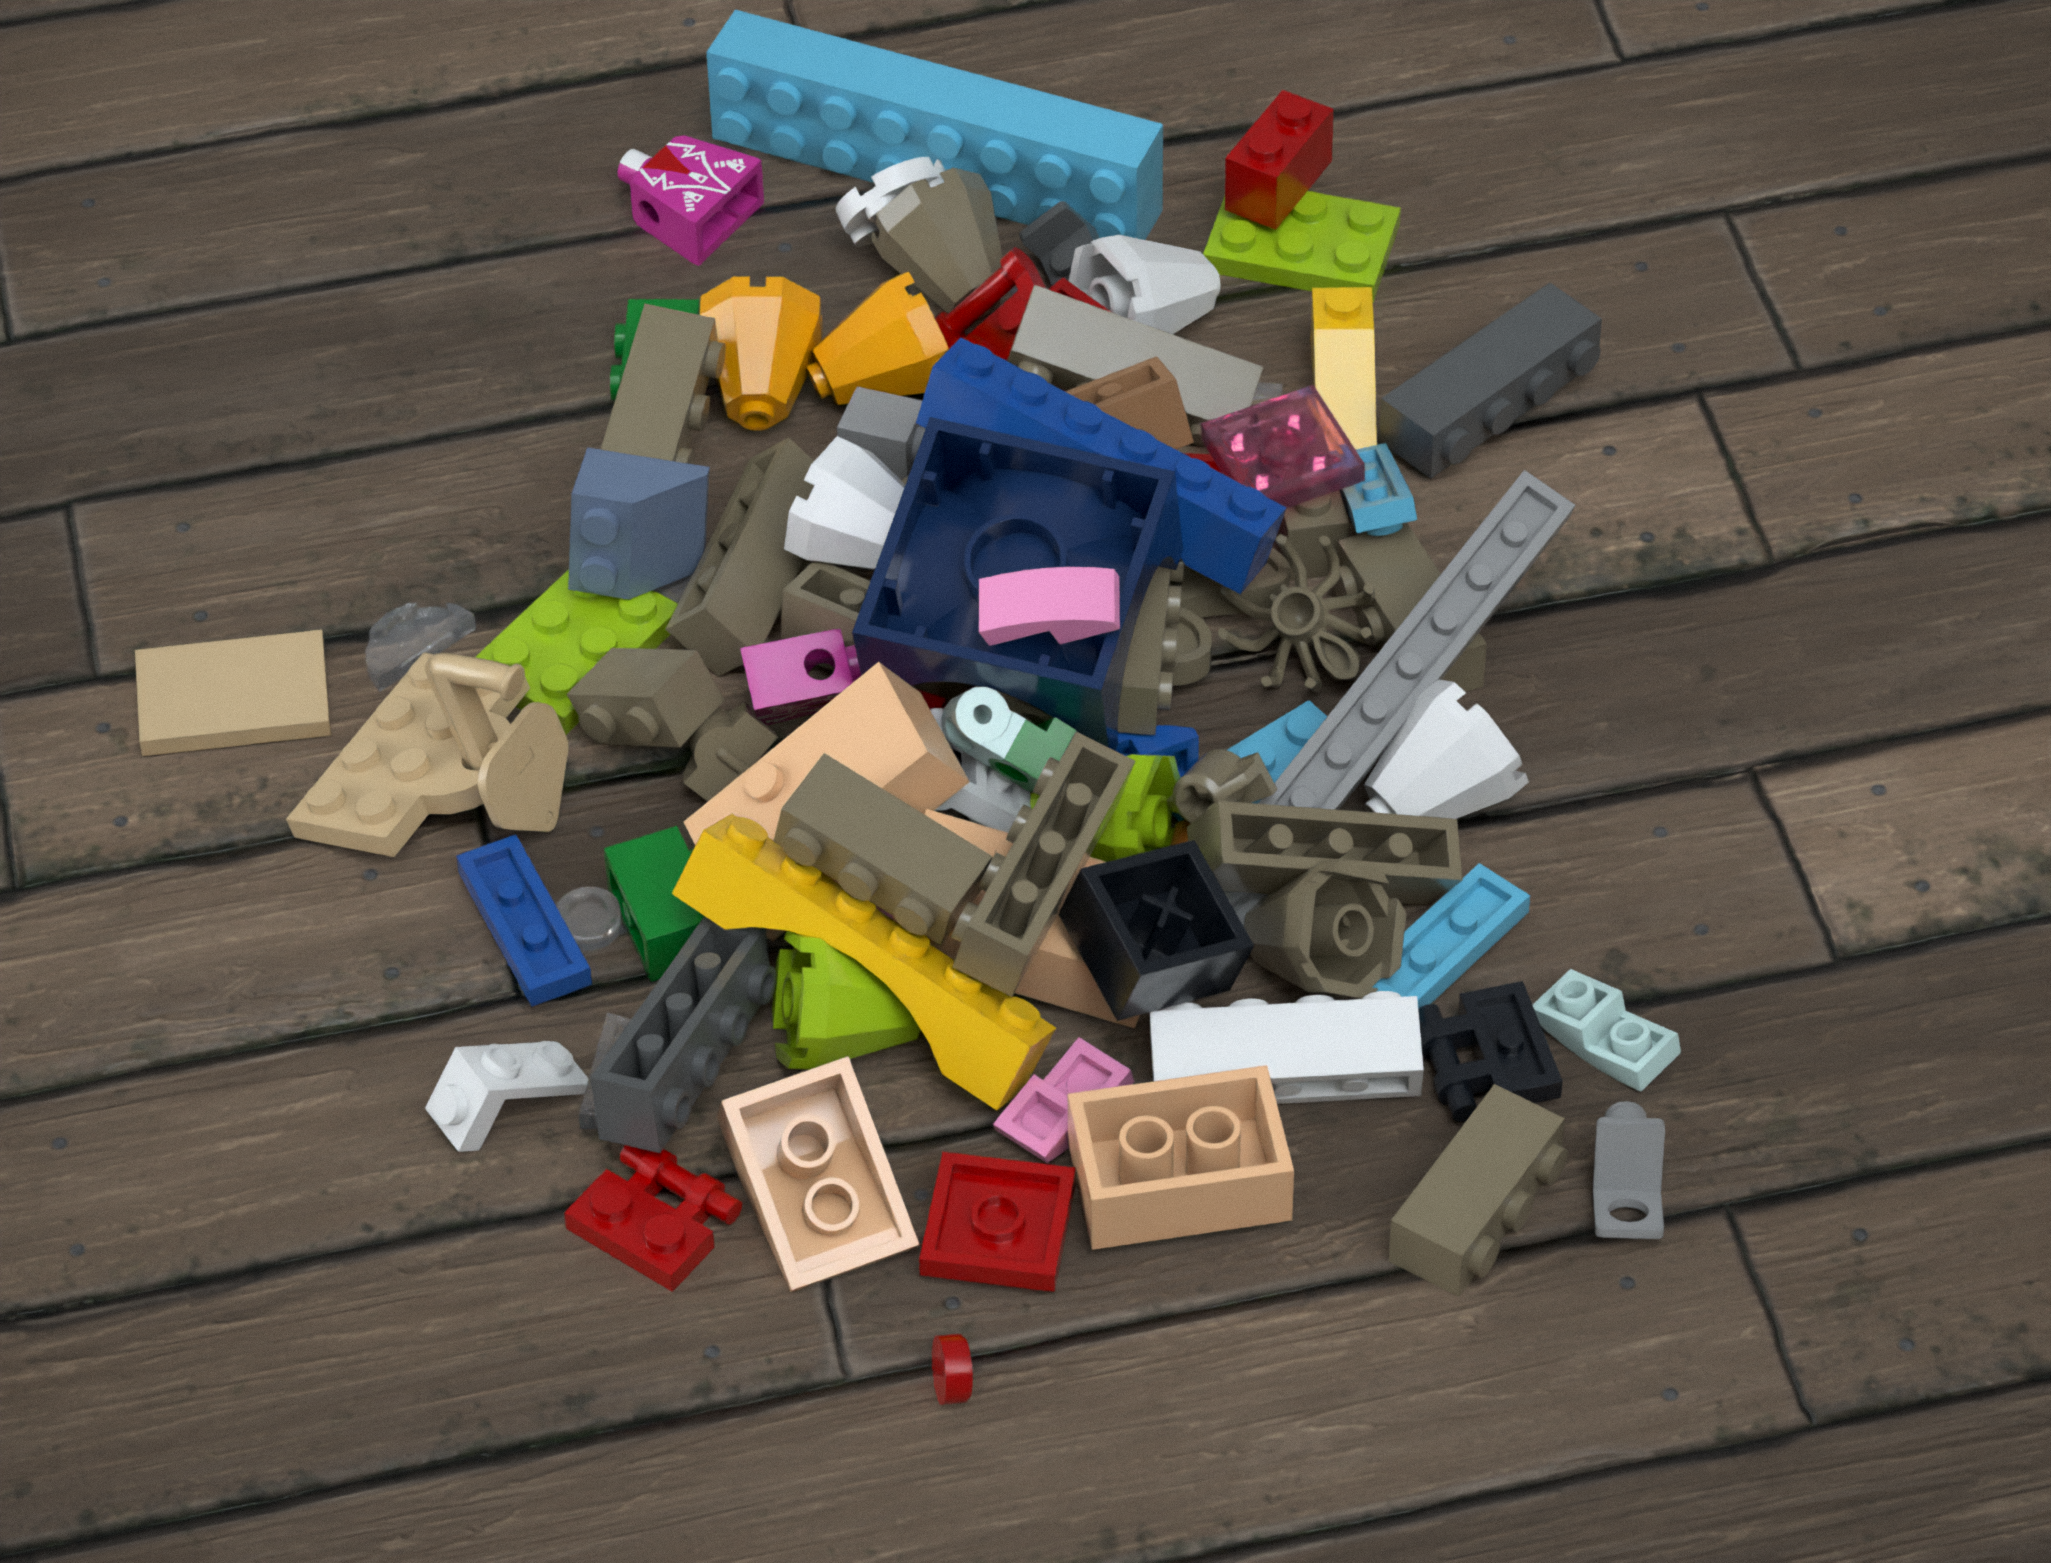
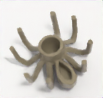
[1217,534,1375,693]

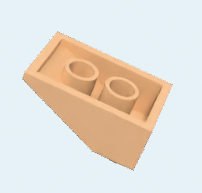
[717,1057,920,1293]

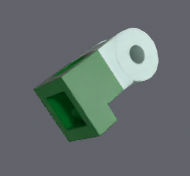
[941,687,1076,792]

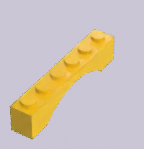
[672,813,1056,1111]

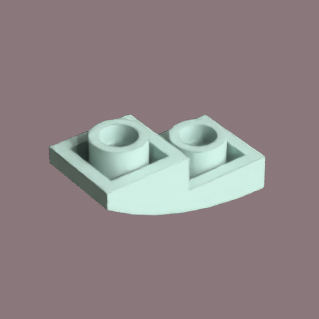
[1533,969,1681,1092]

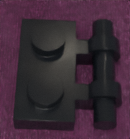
[1418,981,1563,1122]

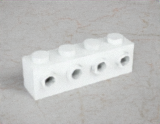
[1150,991,1424,1104]

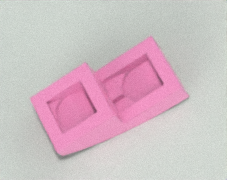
[979,567,1120,646]
[993,1037,1135,1163]

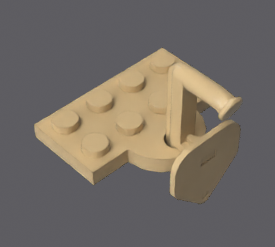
[286,653,569,857]

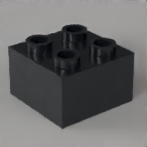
[1058,840,1255,1021]

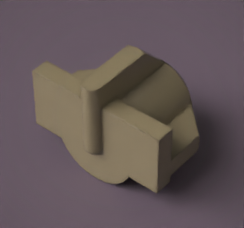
[682,702,778,802]
[1167,749,1278,824]

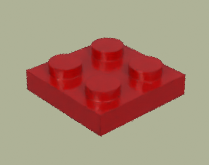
[919,1151,1076,1292]

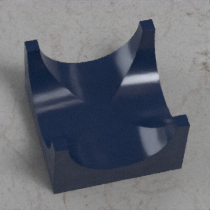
[852,417,1183,751]

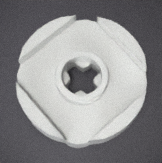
[836,157,946,247]

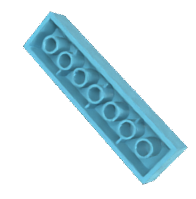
[706,10,1163,240]

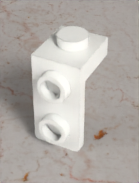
[425,1041,590,1152]

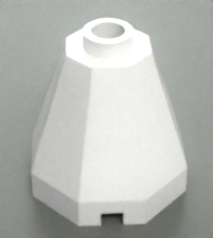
[1069,235,1220,334]
[784,436,905,572]
[1364,679,1529,819]

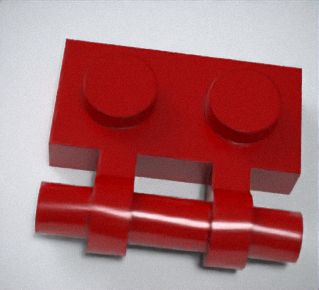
[564,1145,742,1292]

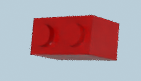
[1225,90,1334,230]

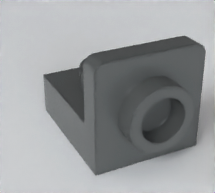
[1019,201,1099,286]

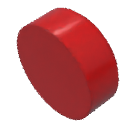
[932,1333,973,1405]

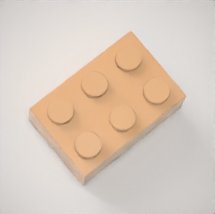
[1067,1065,1294,1250]

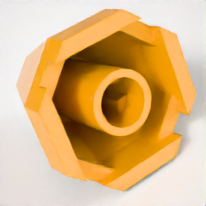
[806,272,949,405]
[700,277,823,431]

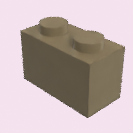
[566,648,725,748]

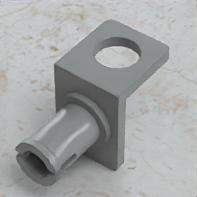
[1592,1101,1665,1239]

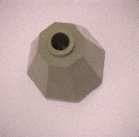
[871,167,1002,320]
[1244,860,1406,1000]

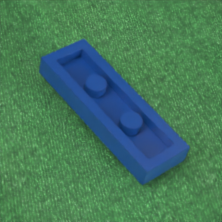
[456,834,592,1007]

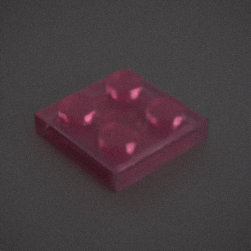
[1201,385,1365,508]

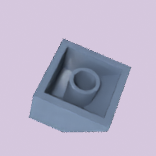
[568,447,710,599]

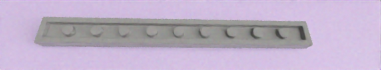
[1224,470,1576,926]

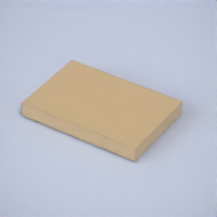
[135,630,331,756]

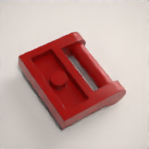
[935,247,1046,361]

